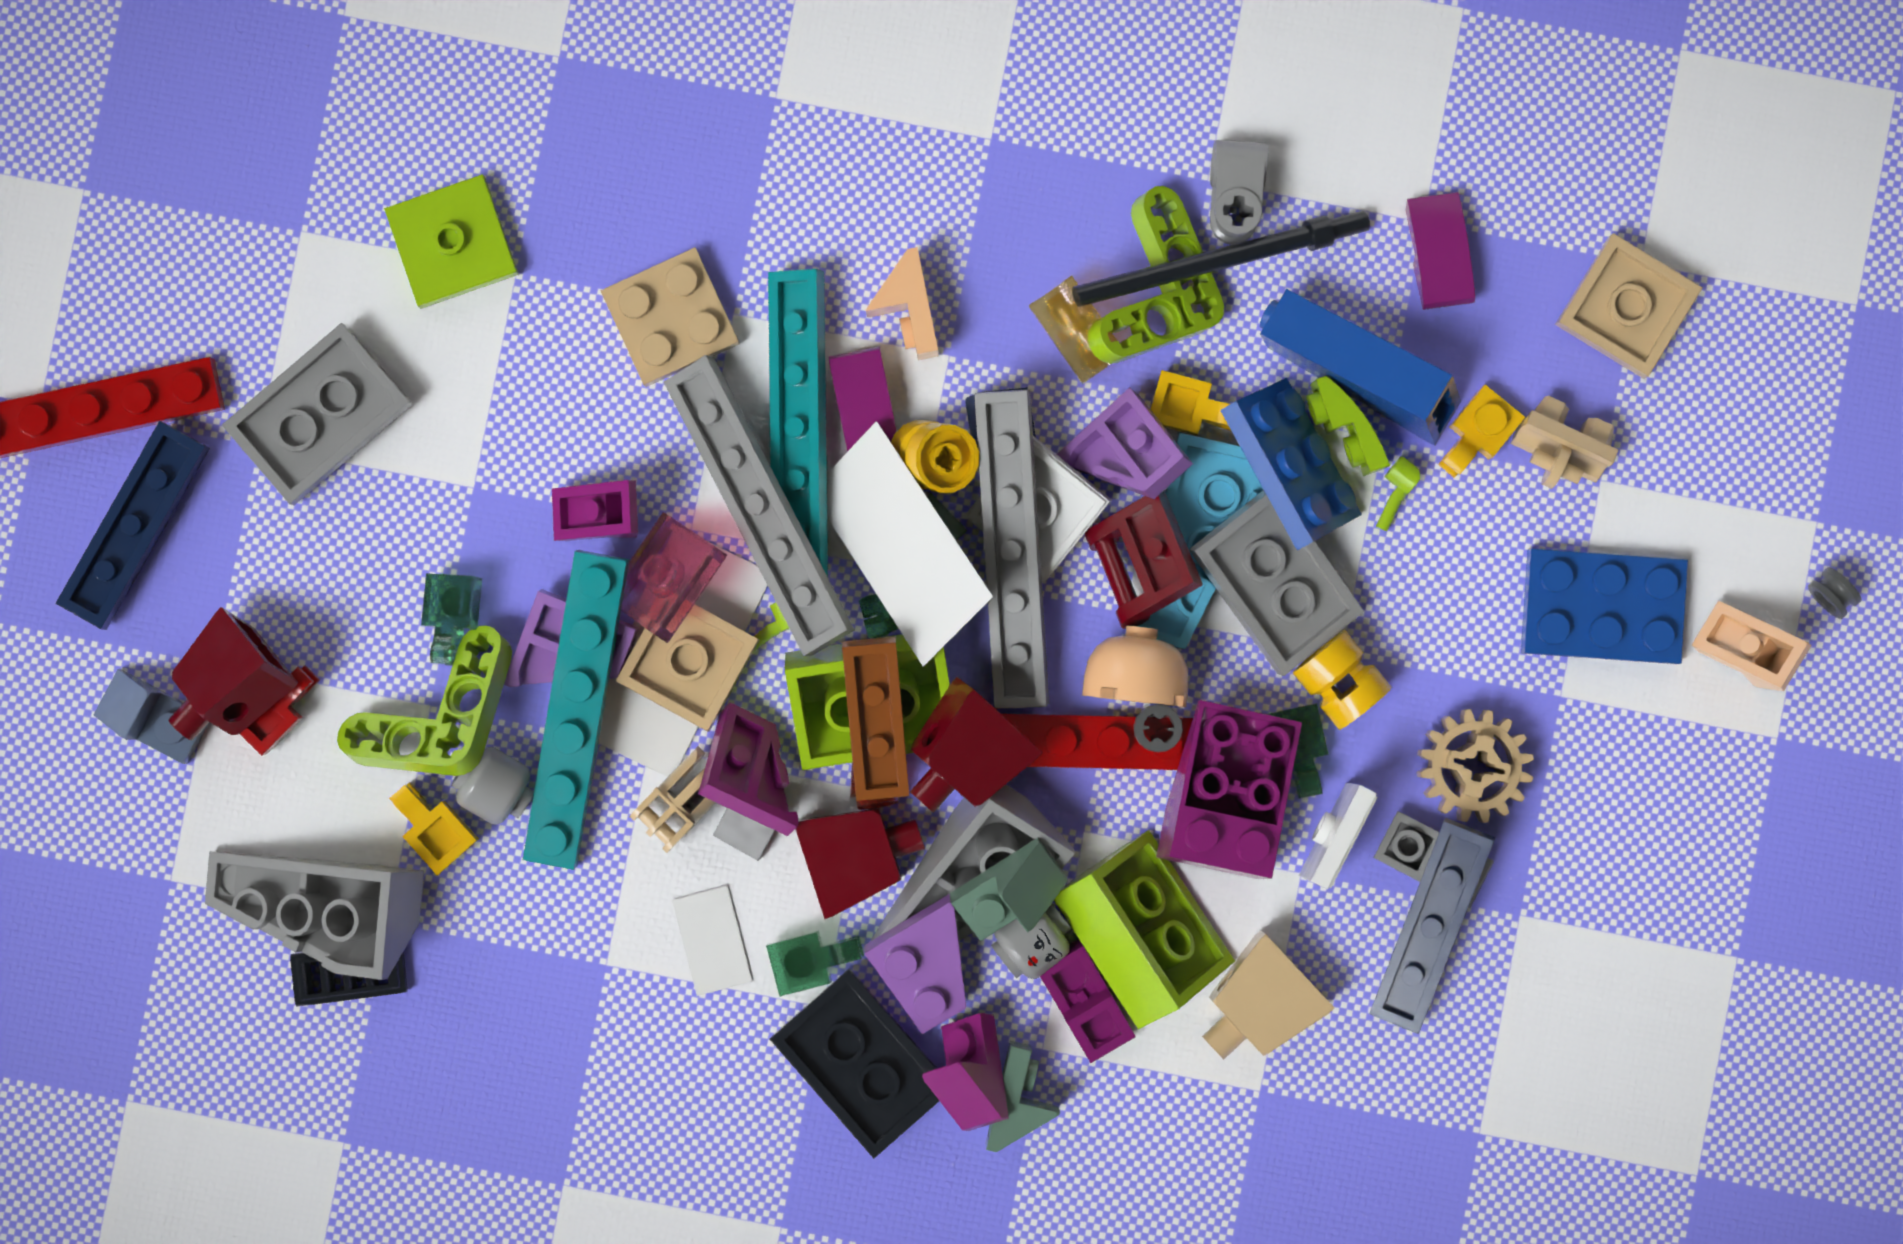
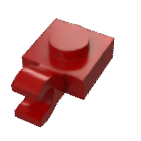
[240,665,320,756]

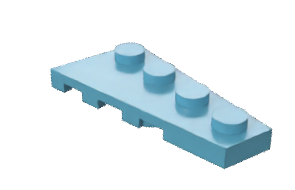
[1137,433,1264,649]

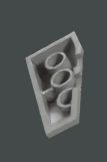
[870,785,1075,941]
[205,851,424,980]

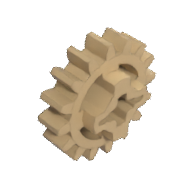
[1416,709,1534,823]

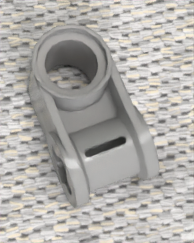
[1210,140,1268,245]

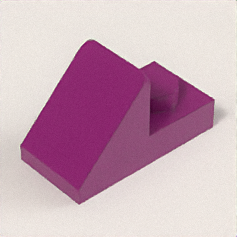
[552,480,638,541]
[922,1013,1009,1131]

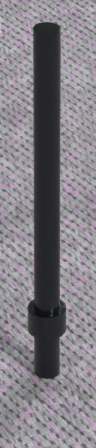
[1072,211,1370,307]

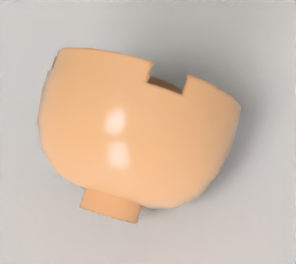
[1082,626,1189,707]

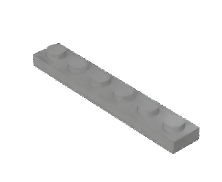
[664,355,855,656]
[975,389,1049,709]

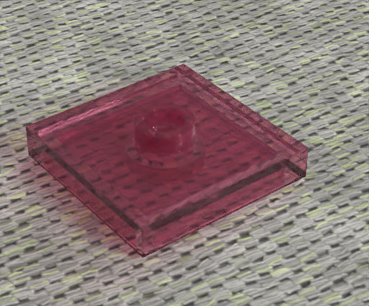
[621,512,727,643]

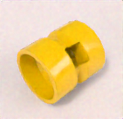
[891,420,979,493]
[1292,630,1392,730]

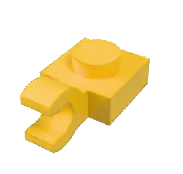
[1151,370,1231,436]
[1438,384,1525,478]
[389,782,479,876]

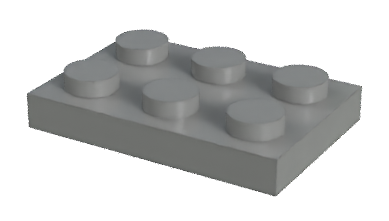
[222,323,413,506]
[1189,490,1364,676]

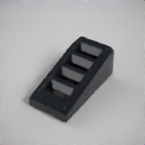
[290,951,408,1007]

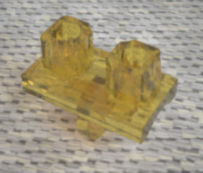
[1028,276,1117,385]

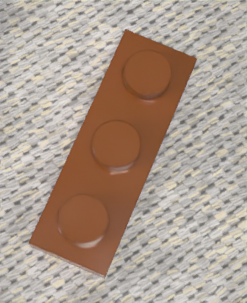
[842,637,909,801]

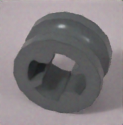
[1808,567,1862,619]
[1133,705,1183,752]

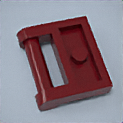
[1085,492,1203,629]

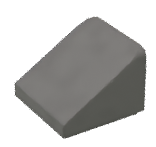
[713,808,775,861]

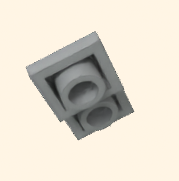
[1373,811,1494,908]

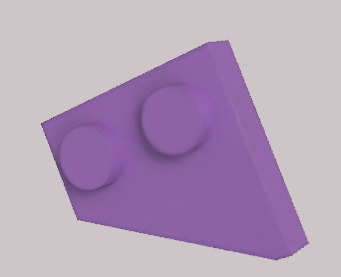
[1056,387,1193,499]
[504,589,639,687]
[864,894,966,1034]

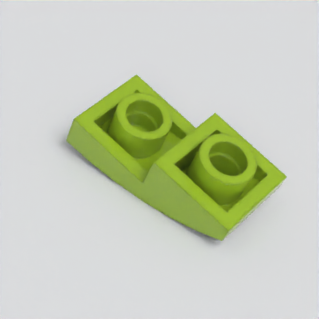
[1306,376,1390,476]

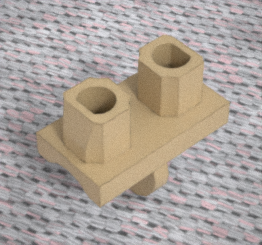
[1510,396,1618,489]

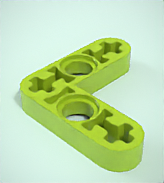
[1088,186,1224,364]
[337,625,512,776]

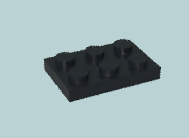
[770,968,939,1159]

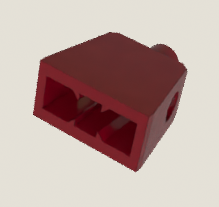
[168,607,298,741]
[910,677,1043,813]
[795,808,925,919]

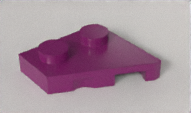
[698,702,799,836]

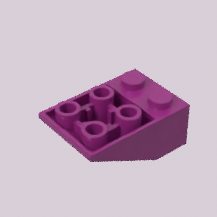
[1156,700,1302,879]

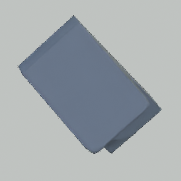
[93,669,210,764]

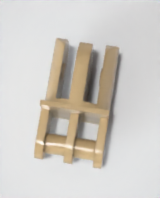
[629,746,716,853]

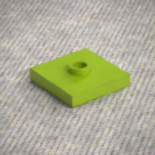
[384,174,519,309]

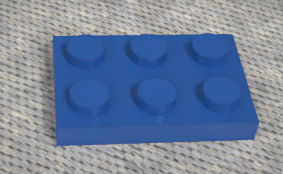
[1220,378,1362,550]
[1520,549,1688,664]

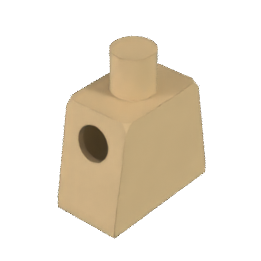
[1202,930,1335,1060]

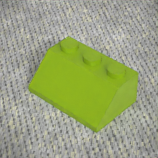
[785,634,950,770]
[1054,830,1235,1029]

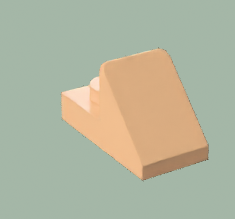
[866,247,938,360]
[1692,600,1811,691]

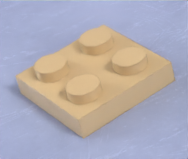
[1555,233,1703,379]
[600,247,740,387]
[616,589,760,732]

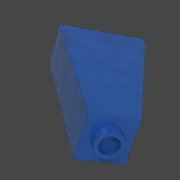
[1260,289,1461,446]

